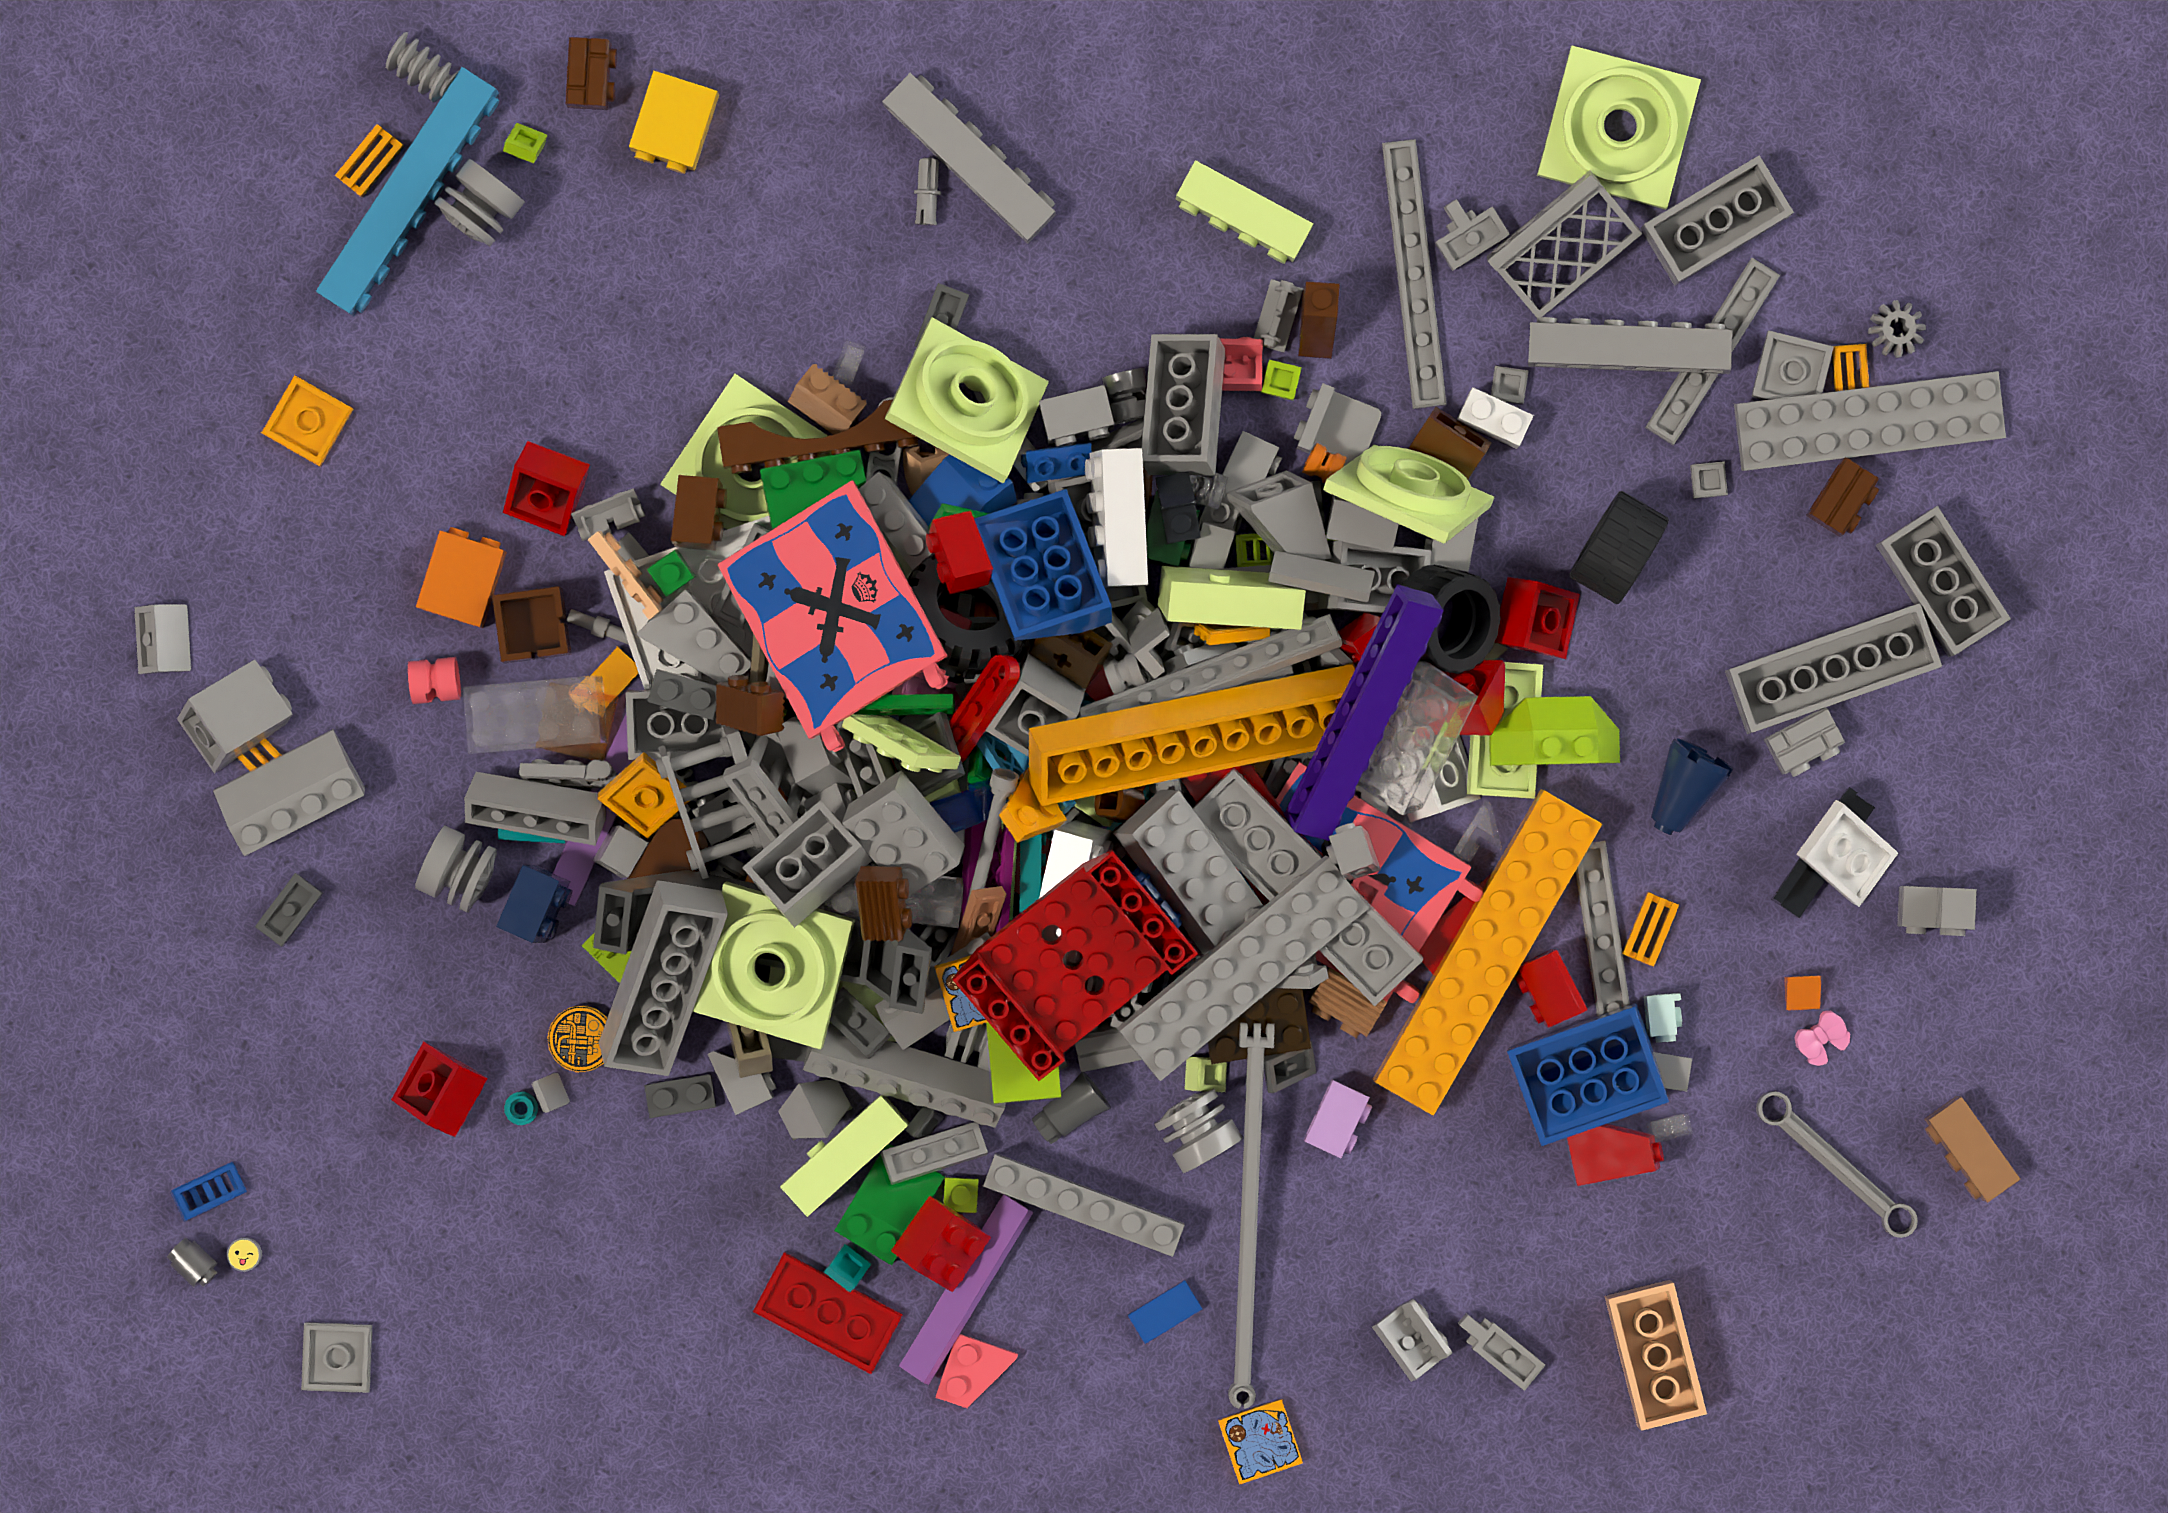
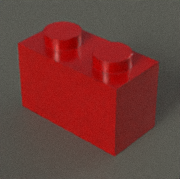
[926,511,993,594]

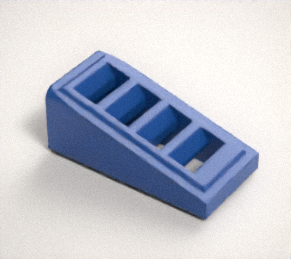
[170,1161,247,1222]

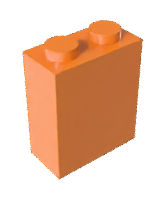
[416,527,507,628]

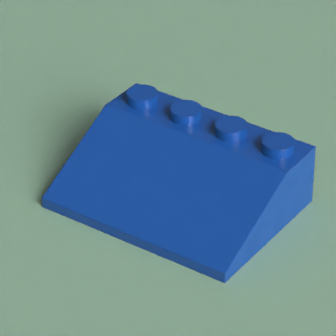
[974,489,1112,641]
[1507,1003,1669,1146]

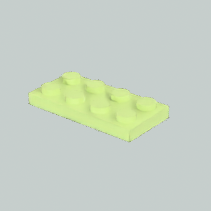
[1467,662,1543,799]

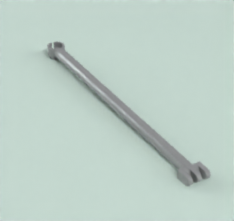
[1228,1023,1274,1409]

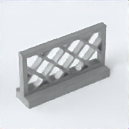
[1487,170,1642,318]

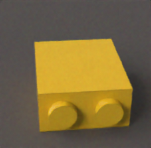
[629,70,719,174]

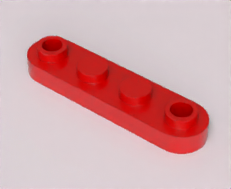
[949,655,1020,763]

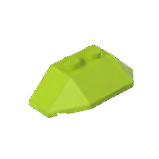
[1489,696,1620,766]

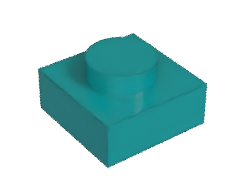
[824,1244,871,1292]

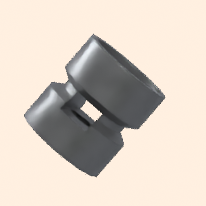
[1102,368,1147,424]

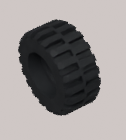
[909,554,1027,679]

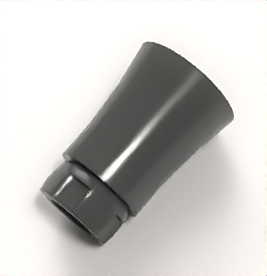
[1032,1072,1111,1144]

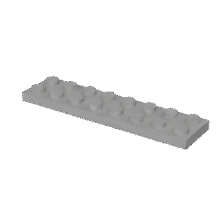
[1734,371,2006,471]
[1192,768,1423,1006]
[1117,855,1369,1081]

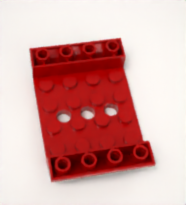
[952,850,1198,1081]

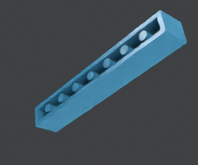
[316,67,500,317]

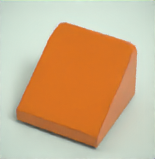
[1784,975,1821,1010]

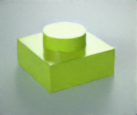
[503,123,547,163]
[1261,360,1302,401]
[944,1177,979,1213]

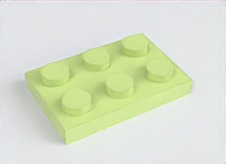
[841,714,961,773]

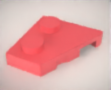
[935,1334,1018,1408]

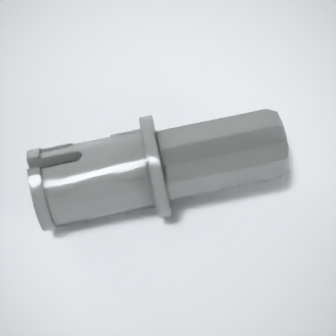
[914,158,941,225]

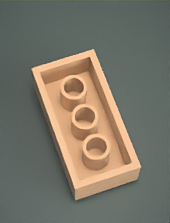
[1605,1280,1707,1431]

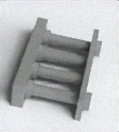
[655,725,771,879]
[723,730,814,842]

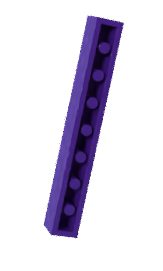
[1284,585,1444,841]

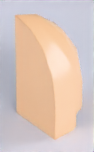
[903,447,949,496]

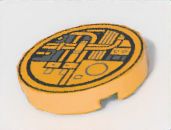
[547,1005,607,1073]

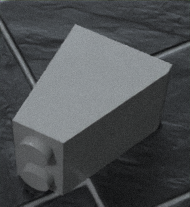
[1227,471,1331,561]
[985,645,1086,757]
[177,660,293,774]

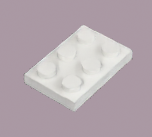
[1796,800,1898,907]

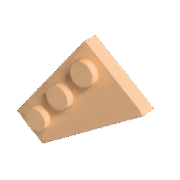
[588,531,664,620]

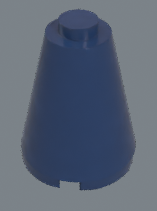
[1651,738,1733,835]

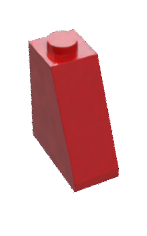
[1567,1124,1664,1186]

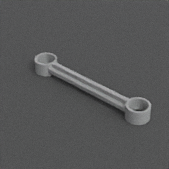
[1756,1091,1918,1238]

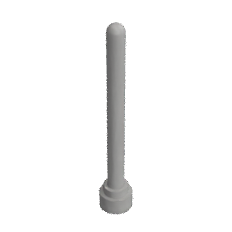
[966,768,1019,906]

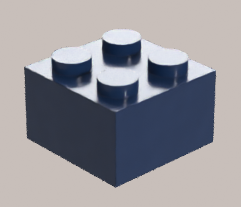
[496,865,573,943]

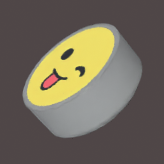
[227,1237,262,1272]

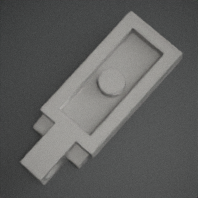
[1458,1313,1545,1391]

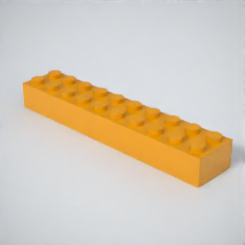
[1029,664,1355,806]
[1373,789,1602,1116]

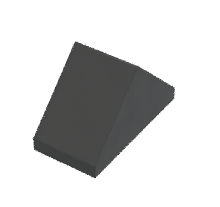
[1264,1041,1317,1093]

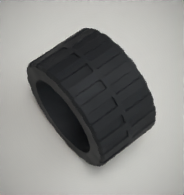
[1569,491,1669,605]
[1401,564,1501,674]

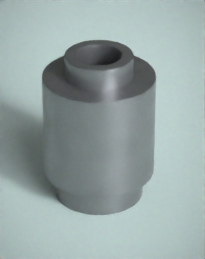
[167,1238,217,1287]

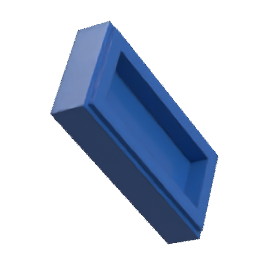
[1128,1280,1202,1344]

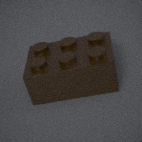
[1207,988,1311,1065]

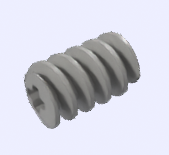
[386,32,460,103]

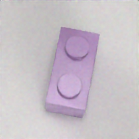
[1303,1079,1372,1158]

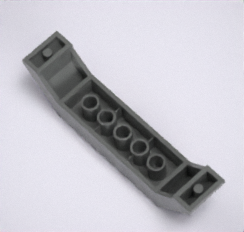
[593,870,932,1014]

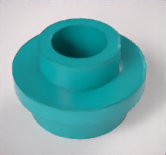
[504,1092,538,1125]

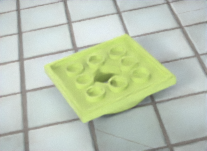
[1537,46,1701,210]
[885,317,1049,483]
[660,374,831,530]
[1323,444,1494,544]
[693,881,855,1050]

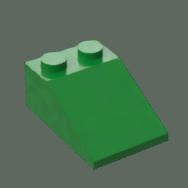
[834,1143,945,1266]

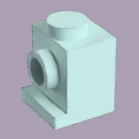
[1644,993,1682,1043]

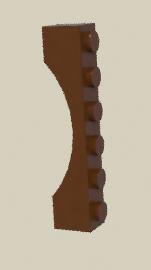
[717,399,921,474]

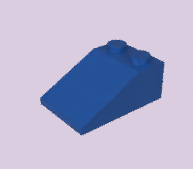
[908,454,1017,527]

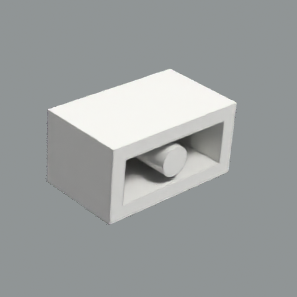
[1457,387,1534,449]

